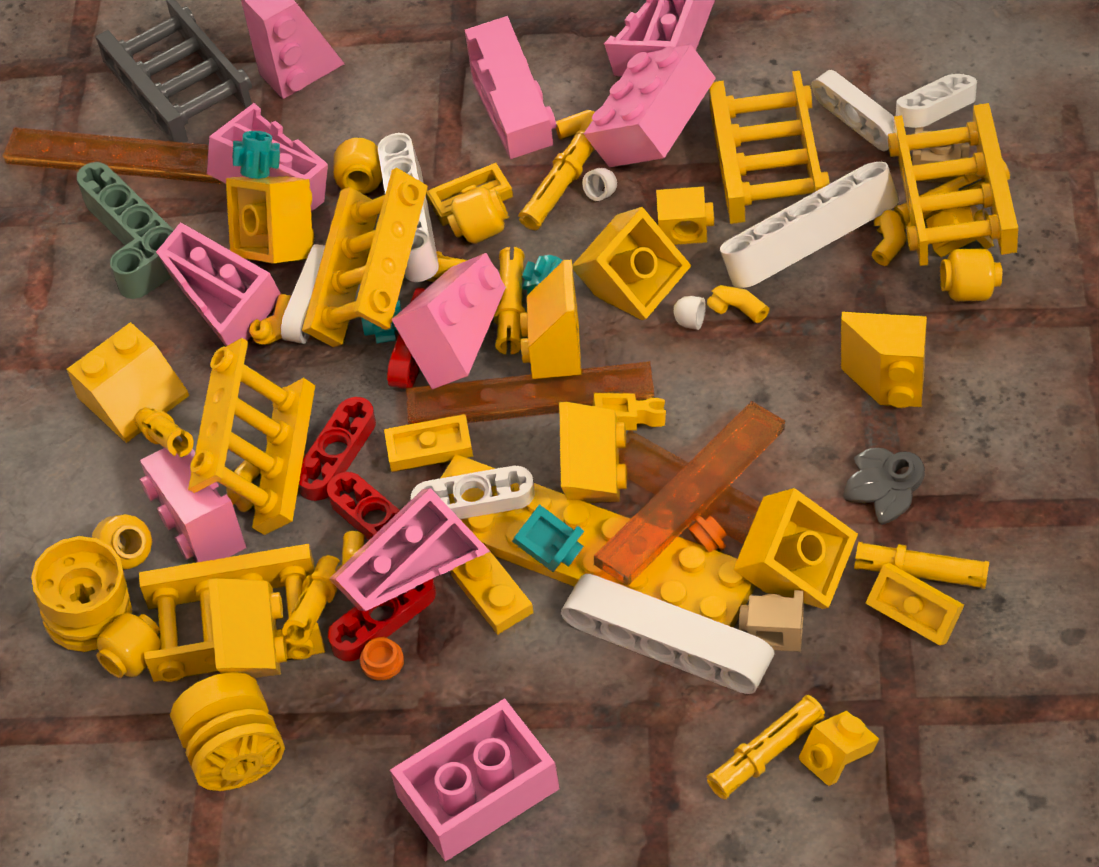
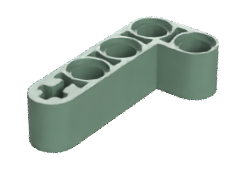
[77,162,174,299]

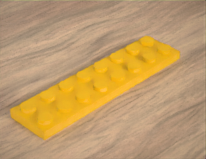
[441,454,756,628]

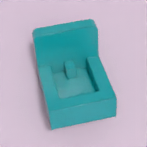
[512,504,584,572]

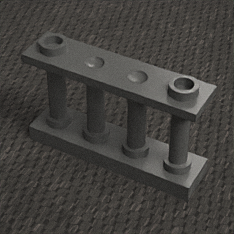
[95,0,252,148]

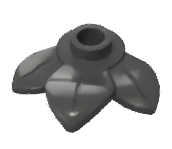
[843,447,925,525]

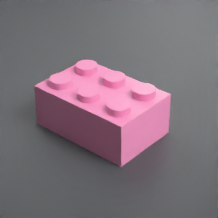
[584,44,716,167]
[390,698,560,862]

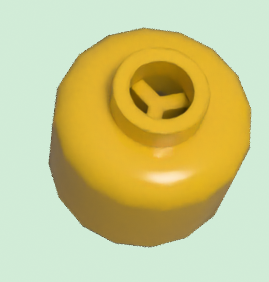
[333,137,382,194]
[447,186,509,244]
[940,249,1002,301]
[92,514,152,570]
[96,613,161,678]

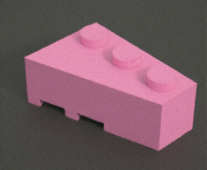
[241,0,345,99]
[604,0,715,76]
[465,16,556,159]
[207,103,328,212]
[156,222,281,346]
[391,253,506,389]
[139,439,246,563]
[329,488,490,611]

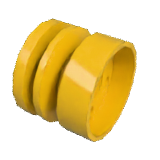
[31,536,132,652]
[170,672,285,791]

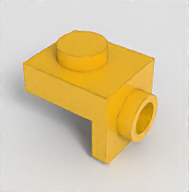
[926,205,994,257]
[799,711,879,786]

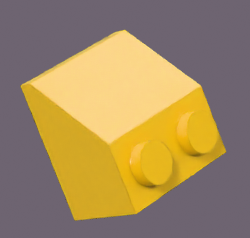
[226,176,314,263]
[572,207,691,320]
[520,259,582,379]
[841,312,927,408]
[67,322,189,443]
[559,402,627,503]
[733,488,858,609]
[208,578,287,678]

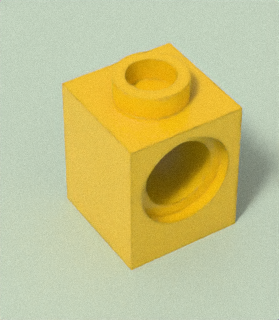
[656,187,714,245]

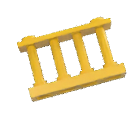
[709,71,830,224]
[888,103,1018,266]
[302,168,428,347]
[188,338,315,535]
[139,544,325,682]

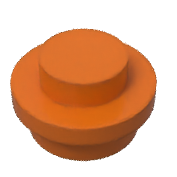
[688,514,727,553]
[360,637,404,680]

